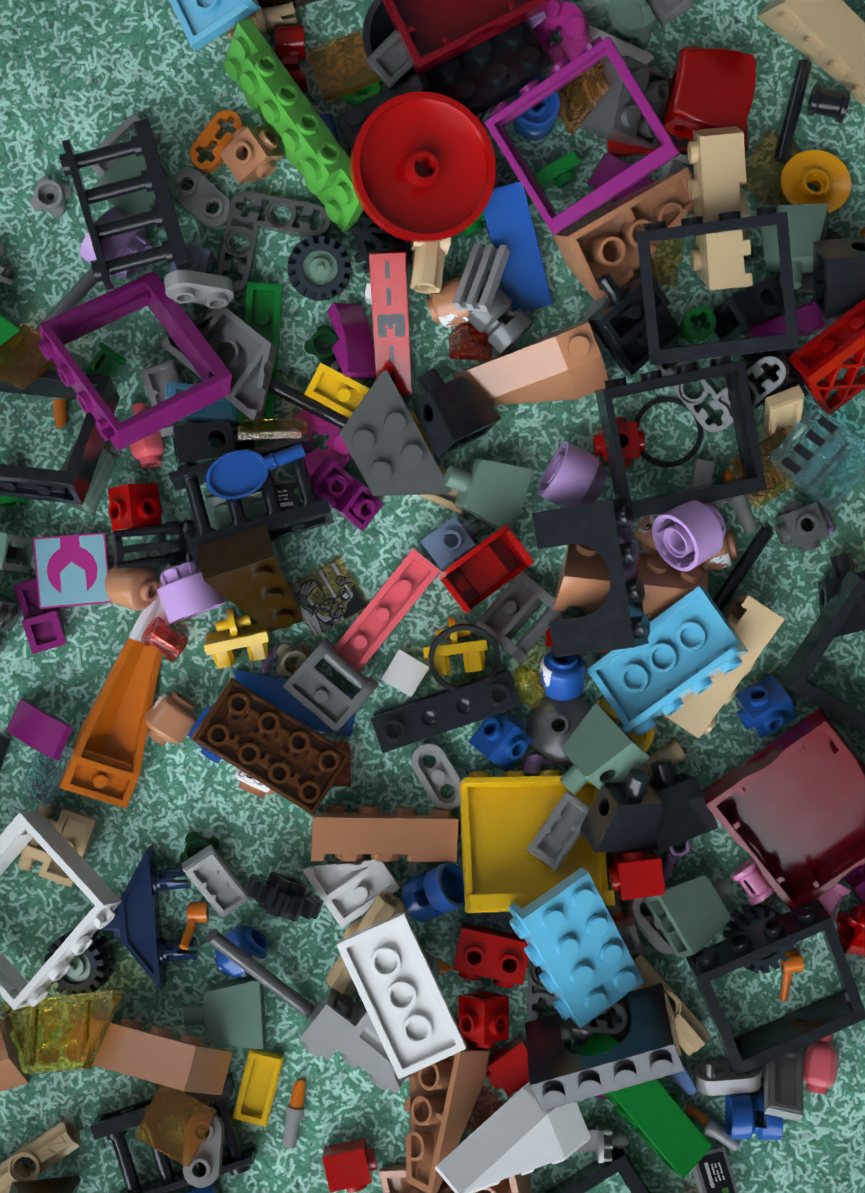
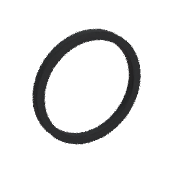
[634,397,703,467]
[428,624,500,691]

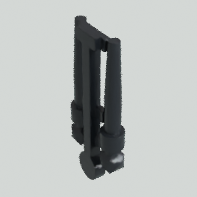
[112,519,195,569]

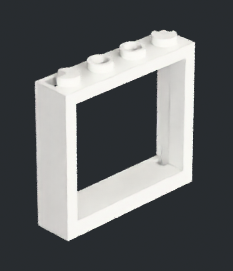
[0,810,122,1010]

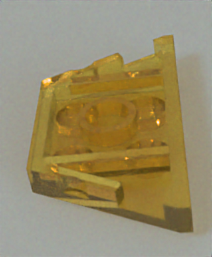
[1,990,122,1075]

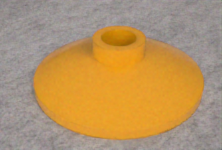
[780,150,852,214]

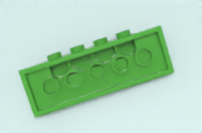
[223,17,364,233]

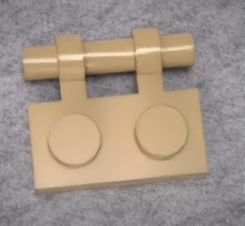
[17,799,98,888]

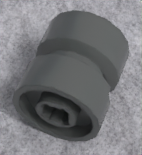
[467,286,534,355]

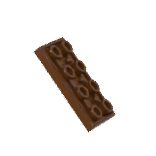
[191,677,352,815]

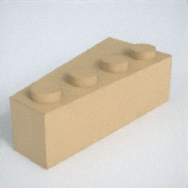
[757,0,865,105]
[687,126,753,290]
[661,595,785,739]

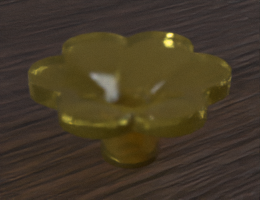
[512,665,546,708]

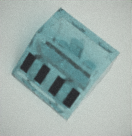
[767,405,865,512]

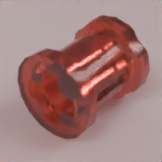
[141,617,189,662]

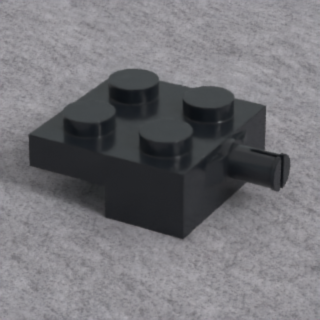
[587,272,681,376]

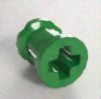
[679,306,716,344]
[81,342,127,377]

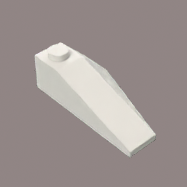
[435,1082,591,1193]

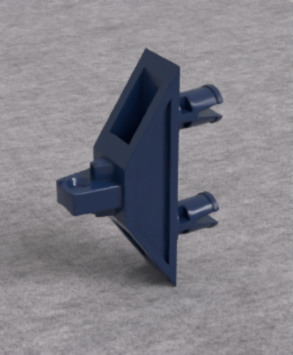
[97,844,198,990]

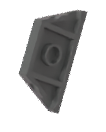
[159,306,277,423]
[339,370,451,496]

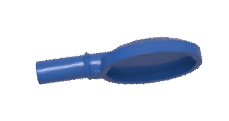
[206,443,306,500]

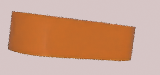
[190,110,243,173]

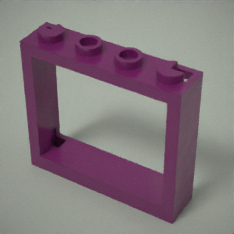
[484,36,680,235]
[38,271,232,451]

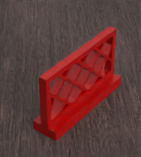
[788,299,865,418]

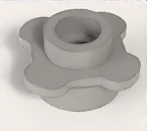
[31,177,72,218]

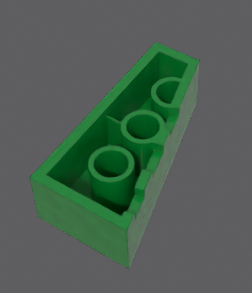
[574,1032,712,1179]

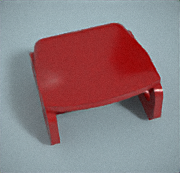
[663,46,757,141]
[437,525,534,614]

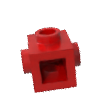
[593,417,645,468]
[108,483,162,531]
[458,990,509,1048]

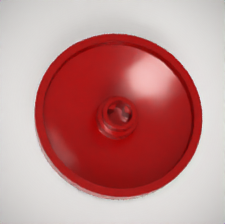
[350,91,496,243]

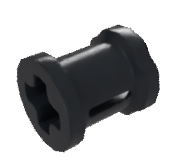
[806,84,850,123]

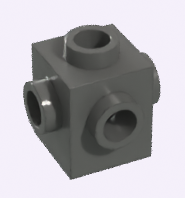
[775,499,830,553]

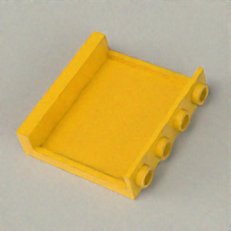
[459,770,615,913]

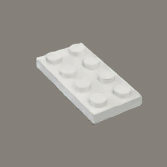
[336,911,466,1079]

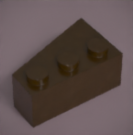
[196,524,304,632]

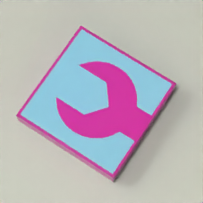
[33,532,112,609]

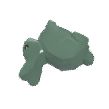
[575,0,656,47]

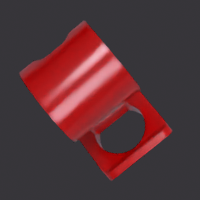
[275,25,308,92]

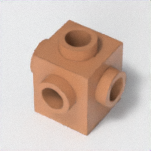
[219,125,285,183]

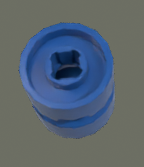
[512,81,560,141]
[402,862,465,922]
[725,1092,783,1140]

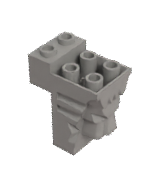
[300,949,439,1094]

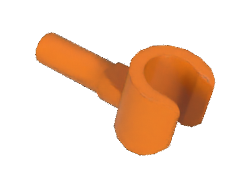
[179,902,209,950]
[779,951,804,1002]

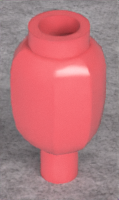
[130,403,164,468]
[803,1034,839,1095]

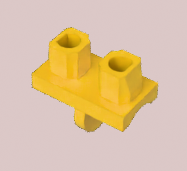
[204,607,270,669]
[423,617,488,676]

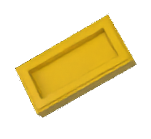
[232,1049,284,1127]

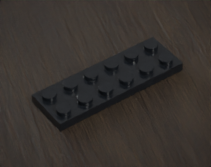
[334,21,555,150]

